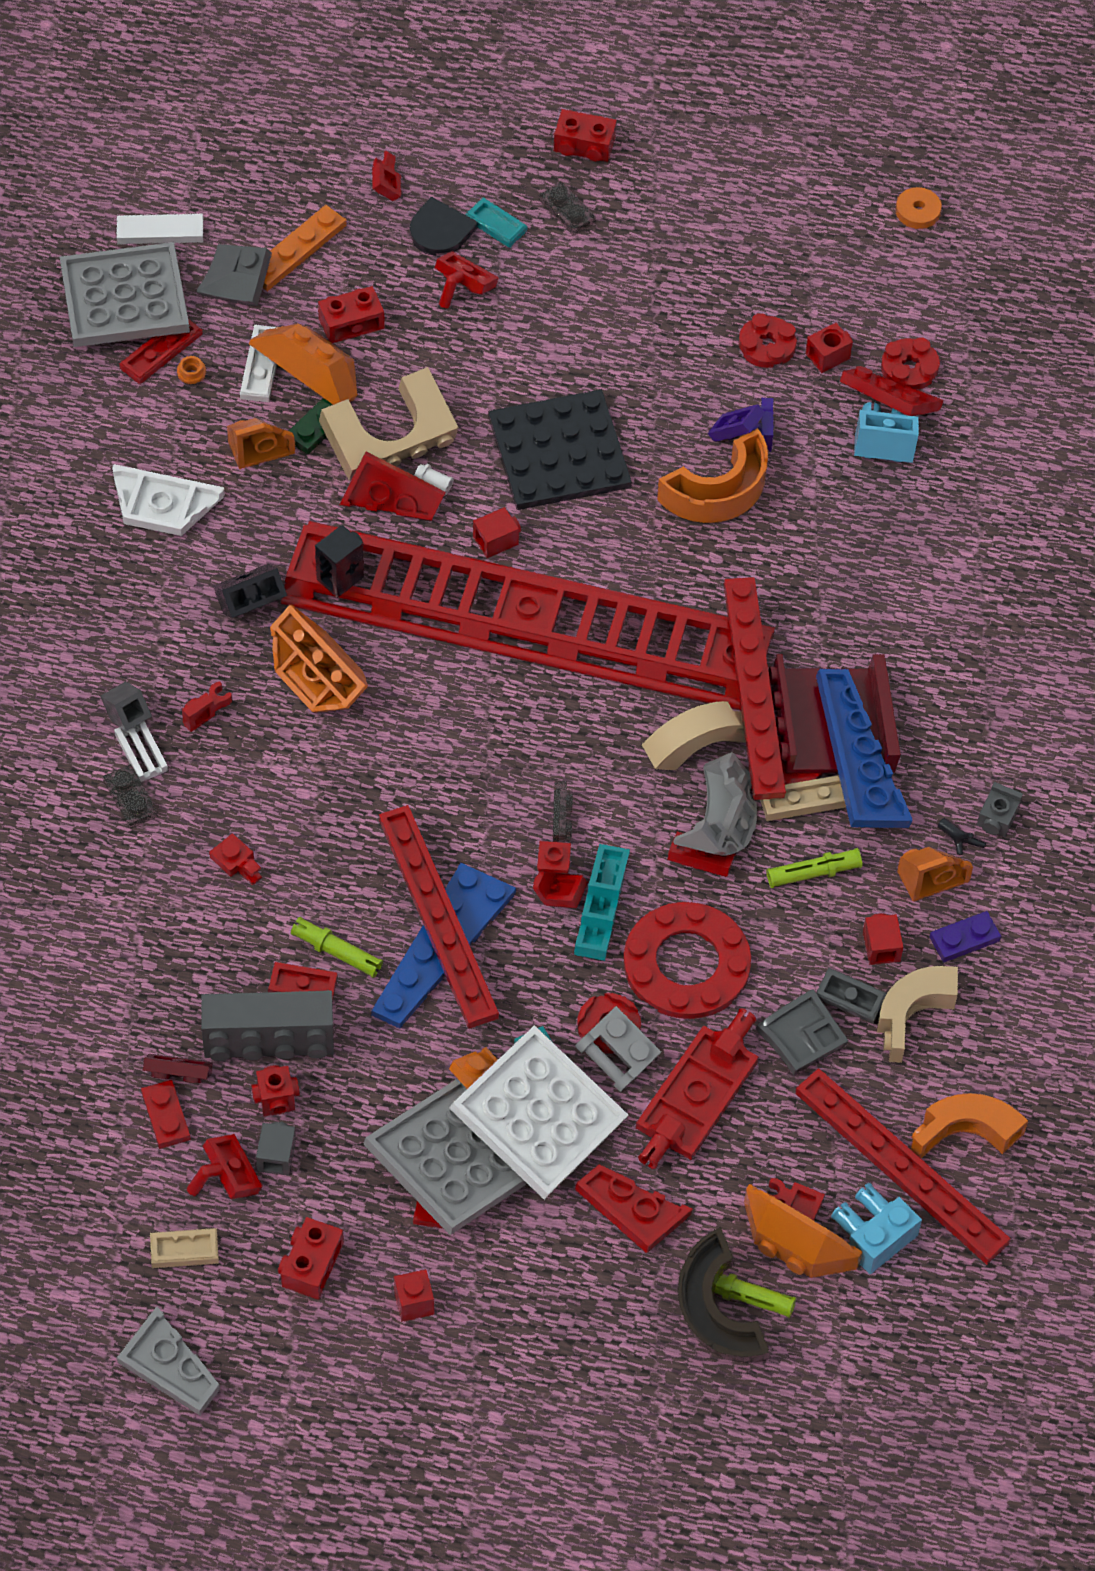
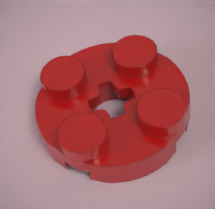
[738,313,797,368]
[881,337,940,390]

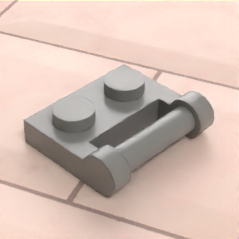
[575,1006,661,1092]

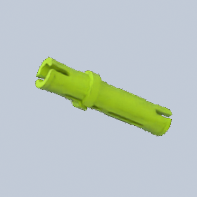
[766,848,862,888]
[291,916,383,978]
[714,1273,796,1318]

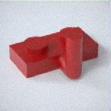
[434,251,499,308]
[187,1134,263,1199]

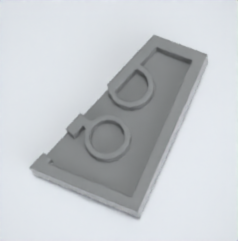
[117,1306,220,1416]

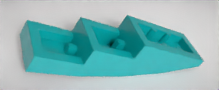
[574,844,630,961]

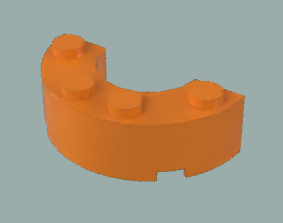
[657,428,768,523]

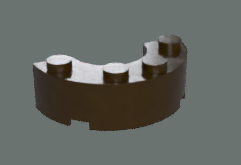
[678,1227,771,1363]

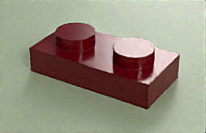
[143,1054,213,1083]

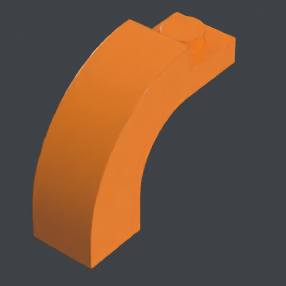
[911,1093,1028,1158]

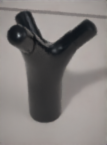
[938,818,986,855]

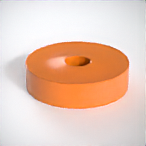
[895,187,942,229]

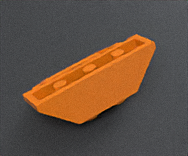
[249,323,357,405]
[270,605,368,713]
[744,1184,862,1278]

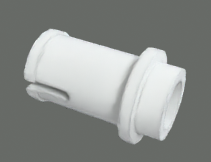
[414,464,454,495]

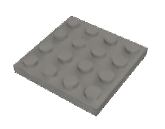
[60,242,190,347]
[364,1079,527,1235]

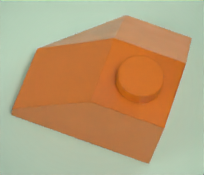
[227,418,295,469]
[897,847,973,902]

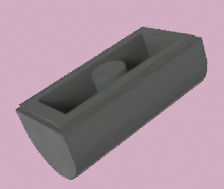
[816,967,887,1024]

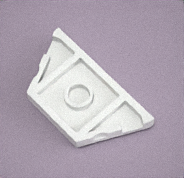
[112,464,225,536]

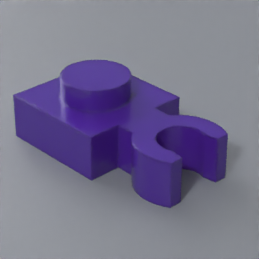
[758,398,773,452]

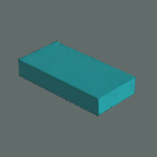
[465,197,527,248]

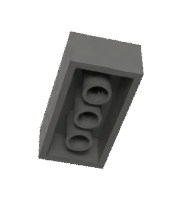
[201,991,334,1061]

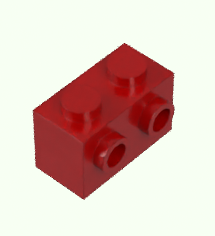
[554,109,617,162]
[318,286,385,344]
[278,1217,344,1300]

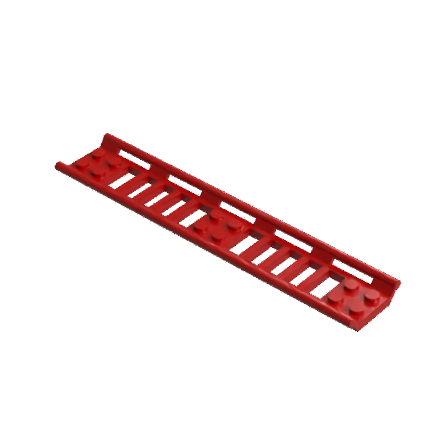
[281,521,775,711]

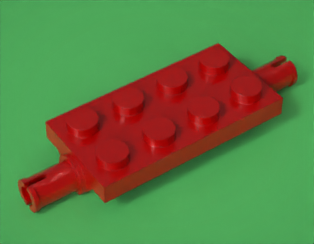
[635,1008,759,1169]

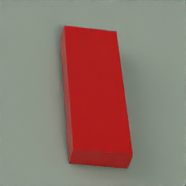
[119,319,203,384]

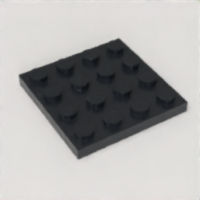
[488,389,632,510]

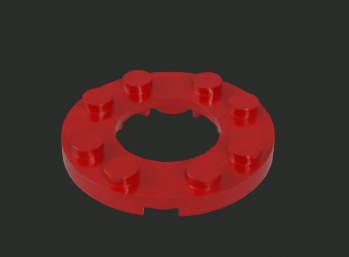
[623,902,751,1019]

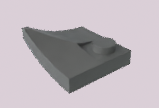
[197,244,272,306]
[756,989,848,1075]

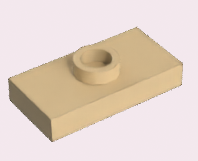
[150,1228,219,1268]

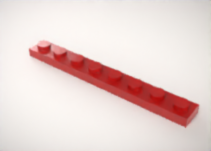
[723,577,786,800]
[379,805,499,1029]
[795,1068,1011,1265]

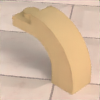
[642,701,746,770]
[877,966,958,1063]

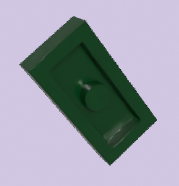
[289,398,333,455]

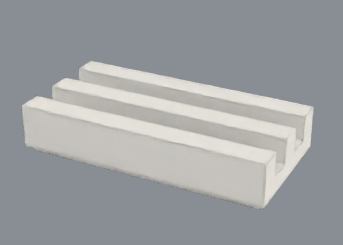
[114,721,168,783]

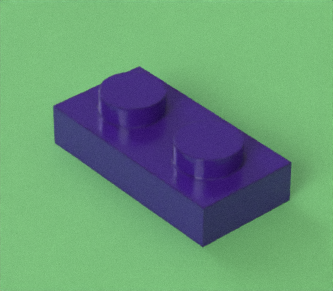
[707,404,765,442]
[929,911,1001,963]

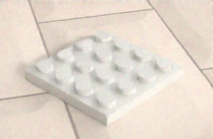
[449,1025,628,1200]

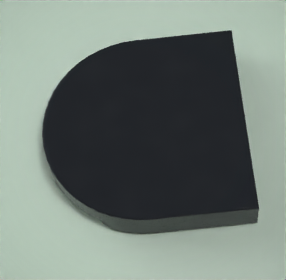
[410,196,478,255]

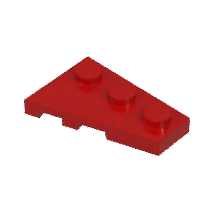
[840,366,944,416]

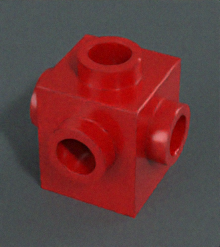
[251,1065,300,1117]

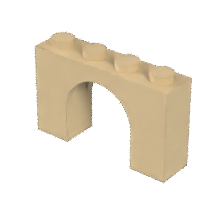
[319,367,459,481]

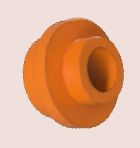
[177,356,206,384]

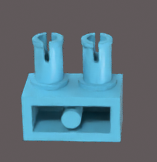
[854,402,919,463]
[831,1183,922,1274]

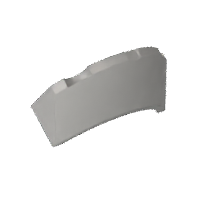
[673,752,757,855]

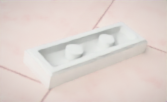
[117,214,203,244]
[240,325,277,402]

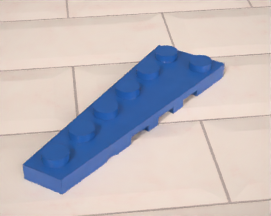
[816,669,913,828]
[371,863,516,1029]

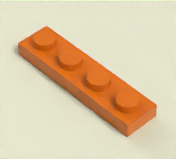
[263,205,347,292]

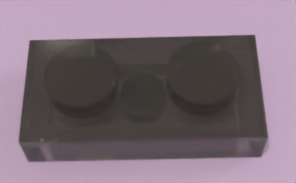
[539,181,596,236]
[103,764,158,829]
[553,781,573,843]

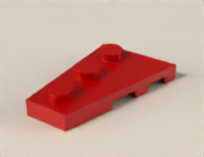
[339,451,446,521]
[575,1164,693,1253]

